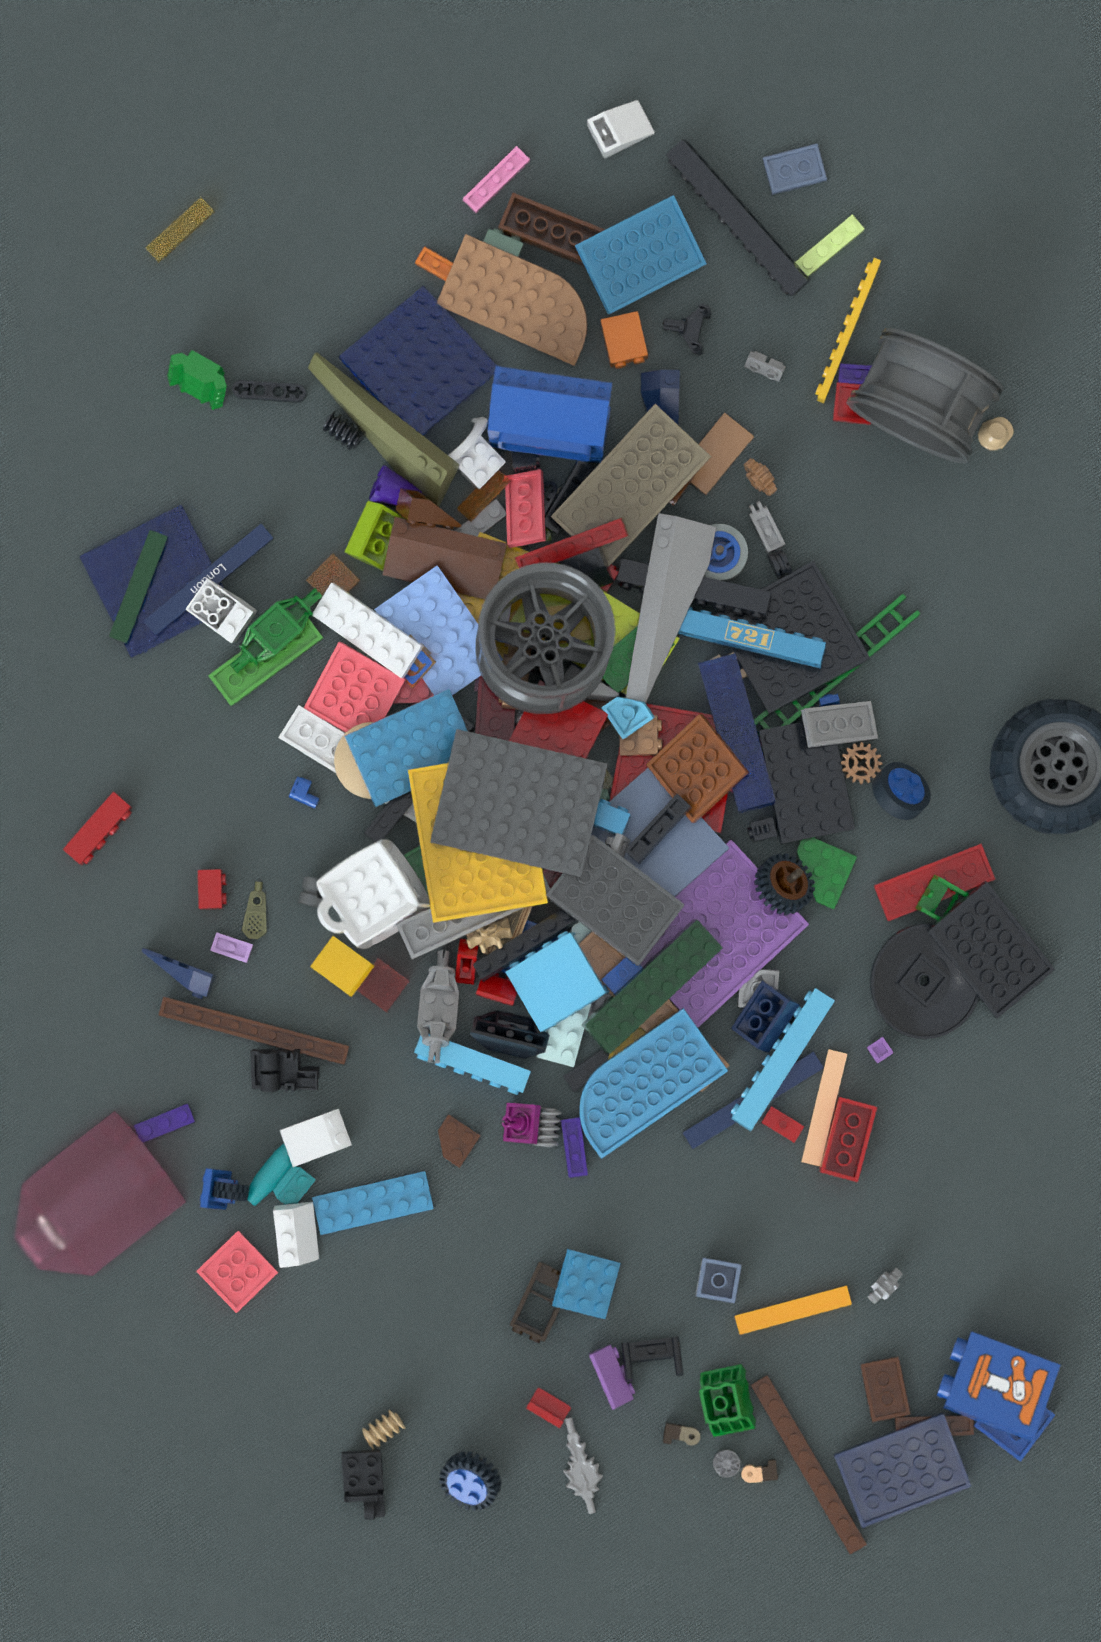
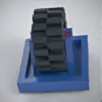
[200,1168,249,1210]

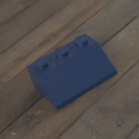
[731,980,800,1053]

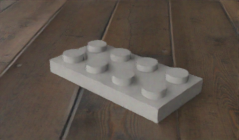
[801,701,878,748]

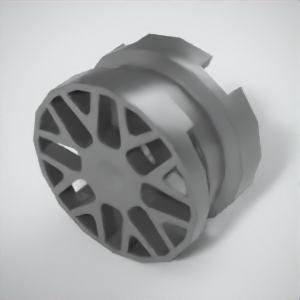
[713,1449,740,1478]

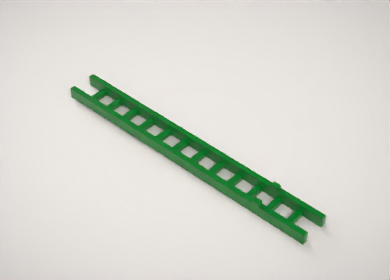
[736,594,921,765]

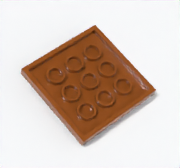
[646,714,749,823]

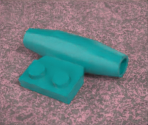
[248,1143,316,1206]

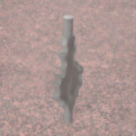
[563,1417,603,1514]

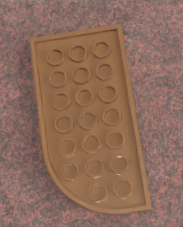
[436,234,587,366]

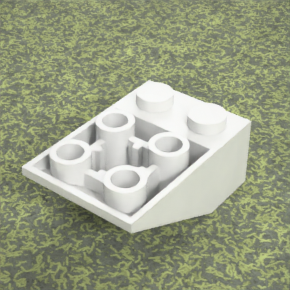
[587,100,655,159]
[186,578,258,643]

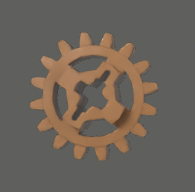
[743,458,777,496]
[841,742,882,785]

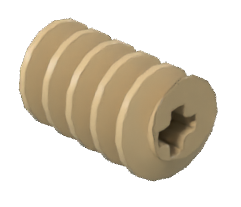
[362,1410,406,1450]

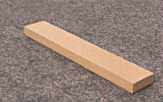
[801,1049,847,1167]

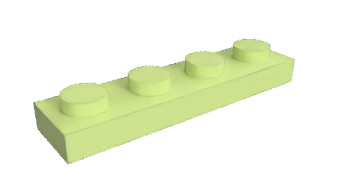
[796,215,864,277]

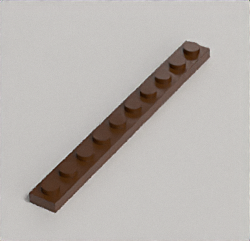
[159,997,350,1065]
[751,1375,867,1554]

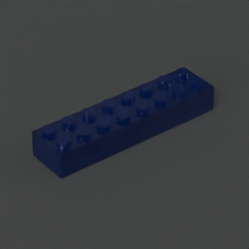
[698,653,776,814]

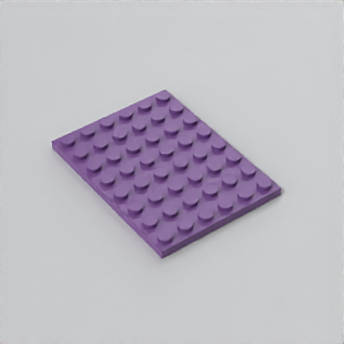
[640,840,809,1027]

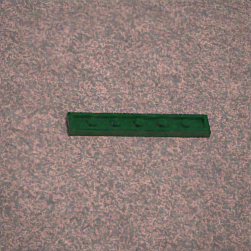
[109,530,168,644]

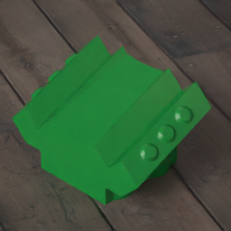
[167,350,227,410]
[699,1364,756,1437]

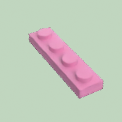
[463,146,530,213]

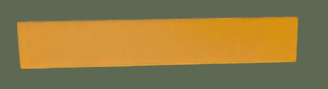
[735,1285,852,1335]

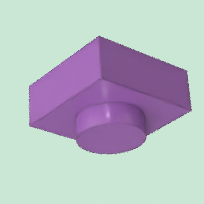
[866,1037,893,1064]

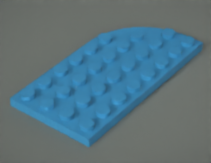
[580,1008,728,1159]

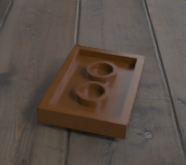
[860,1357,910,1422]

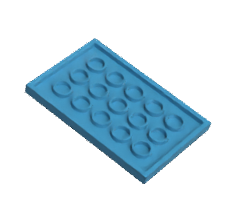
[575,195,707,314]
[344,689,468,807]

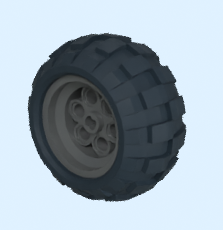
[989,699,1101,834]

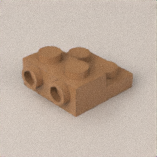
[620,715,662,756]

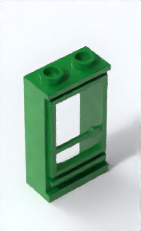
[915,875,968,921]

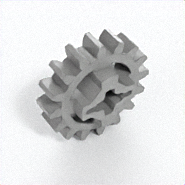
[868,1267,903,1304]

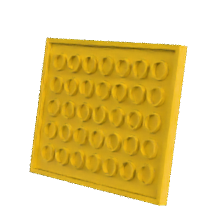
[408,763,548,923]

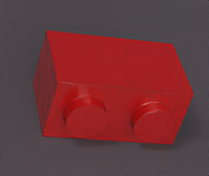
[198,869,227,910]

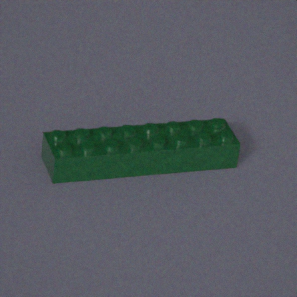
[581,919,723,1054]

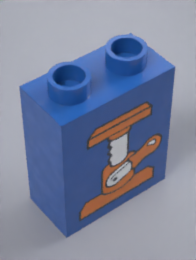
[937,1332,1060,1442]

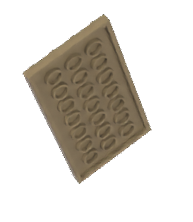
[551,404,712,566]

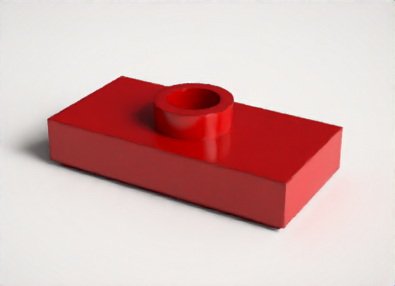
[761,1106,804,1143]

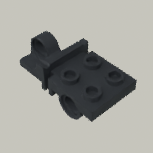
[250,1049,320,1092]
[341,1449,385,1520]

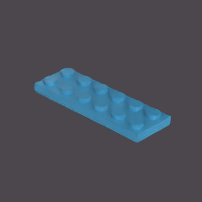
[312,1171,434,1235]

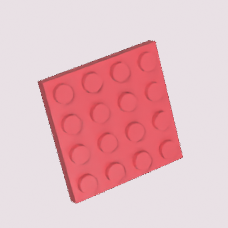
[304,641,406,732]

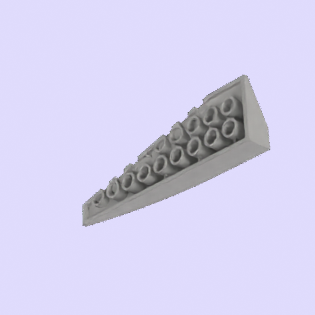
[626,513,716,703]

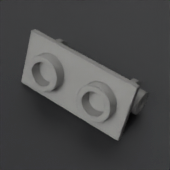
[744,351,786,382]

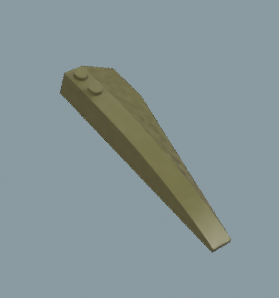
[308,352,460,507]

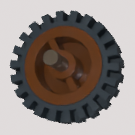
[754,853,815,915]

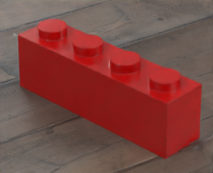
[63,792,132,866]

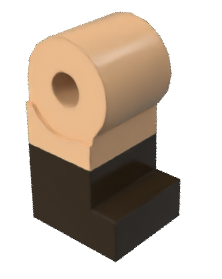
[741,1459,778,1483]

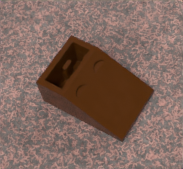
[396,488,461,529]

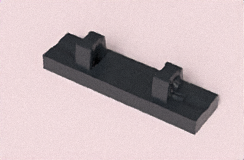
[545,460,595,534]
[625,794,692,864]

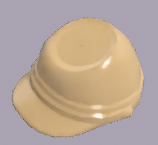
[978,417,1013,450]

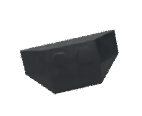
[470,1010,550,1059]

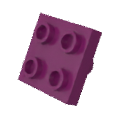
[502,1103,541,1144]

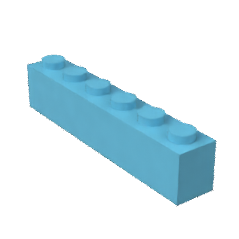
[414,1034,531,1095]

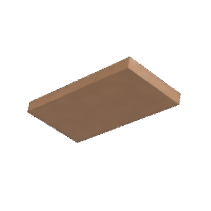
[691,413,754,495]

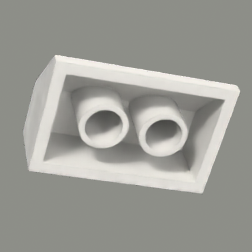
[273,1202,319,1268]

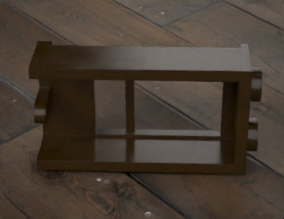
[509,1261,561,1343]

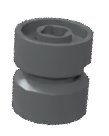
[298,877,323,908]

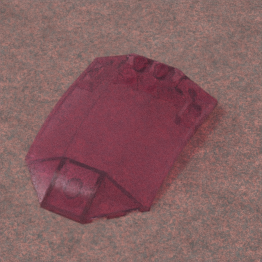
[15,1111,186,1276]

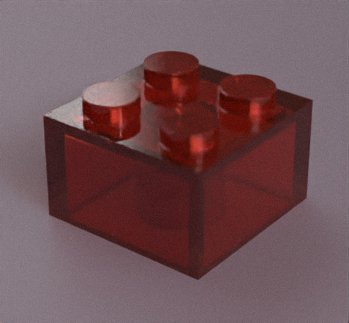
[357,958,410,1013]

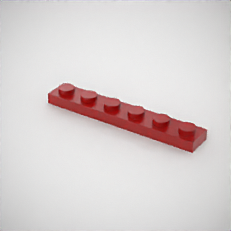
[515,518,628,568]

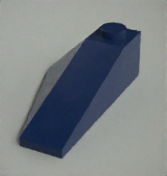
[641,370,680,424]
[142,948,216,999]

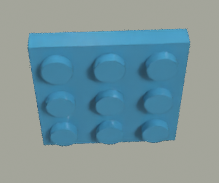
[552,1249,621,1319]

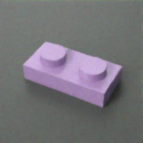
[210,932,253,963]

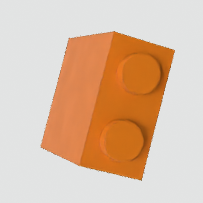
[601,311,648,369]

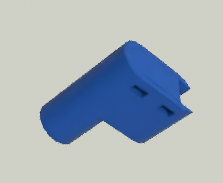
[289,777,320,808]

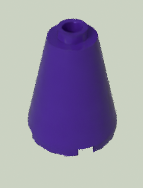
[369,465,422,506]

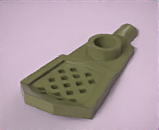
[242,882,267,939]

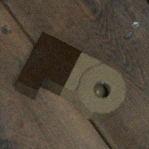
[662,1422,700,1445]

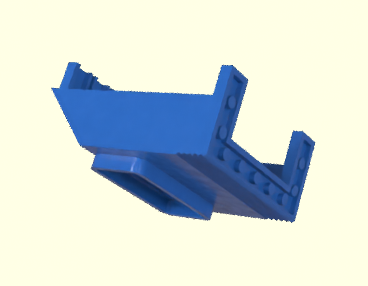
[488,366,612,463]

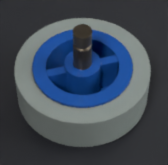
[703,524,748,582]

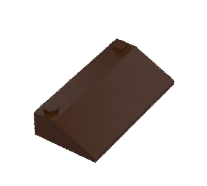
[382,517,507,600]

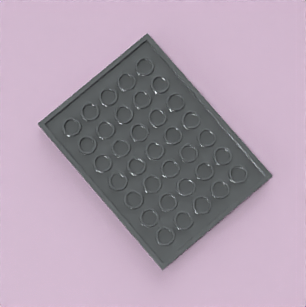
[430,729,608,877]

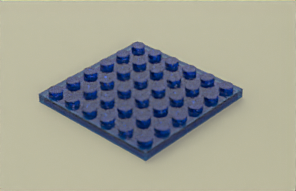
[339,286,497,435]
[79,505,225,658]

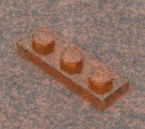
[457,470,510,522]

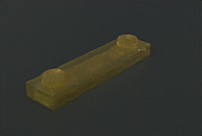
[145,197,215,263]

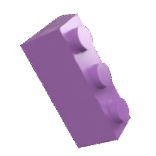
[589,1344,635,1410]

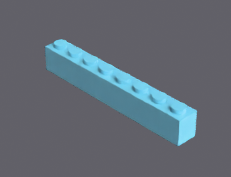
[730,988,835,1131]

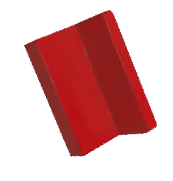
[526,1388,571,1428]

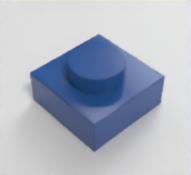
[819,694,840,707]

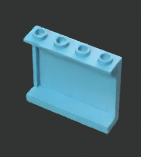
[506,931,609,1032]

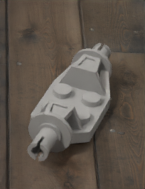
[417,950,459,1064]

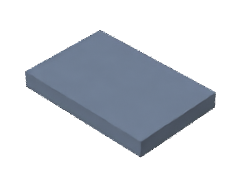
[762,144,827,195]

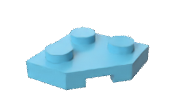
[602,696,655,739]

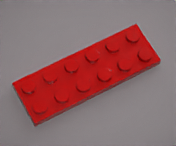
[874,844,995,921]

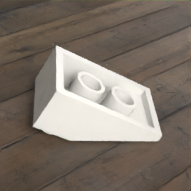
[280,1109,352,1167]

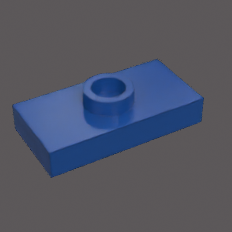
[601,957,643,994]

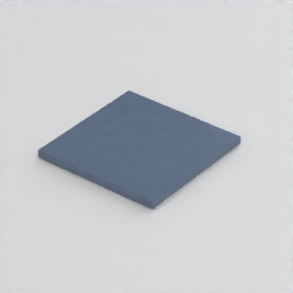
[591,768,729,897]

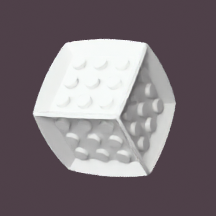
[317,839,431,949]

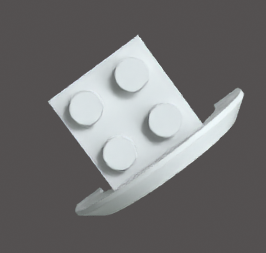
[448,417,506,489]

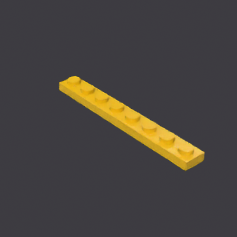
[815,258,881,403]

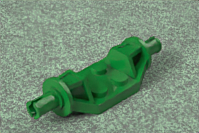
[229,588,323,674]

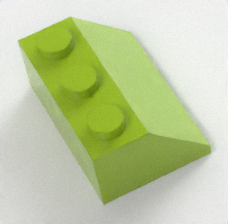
[345,501,407,571]

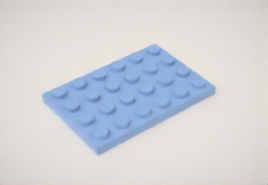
[374,565,503,695]

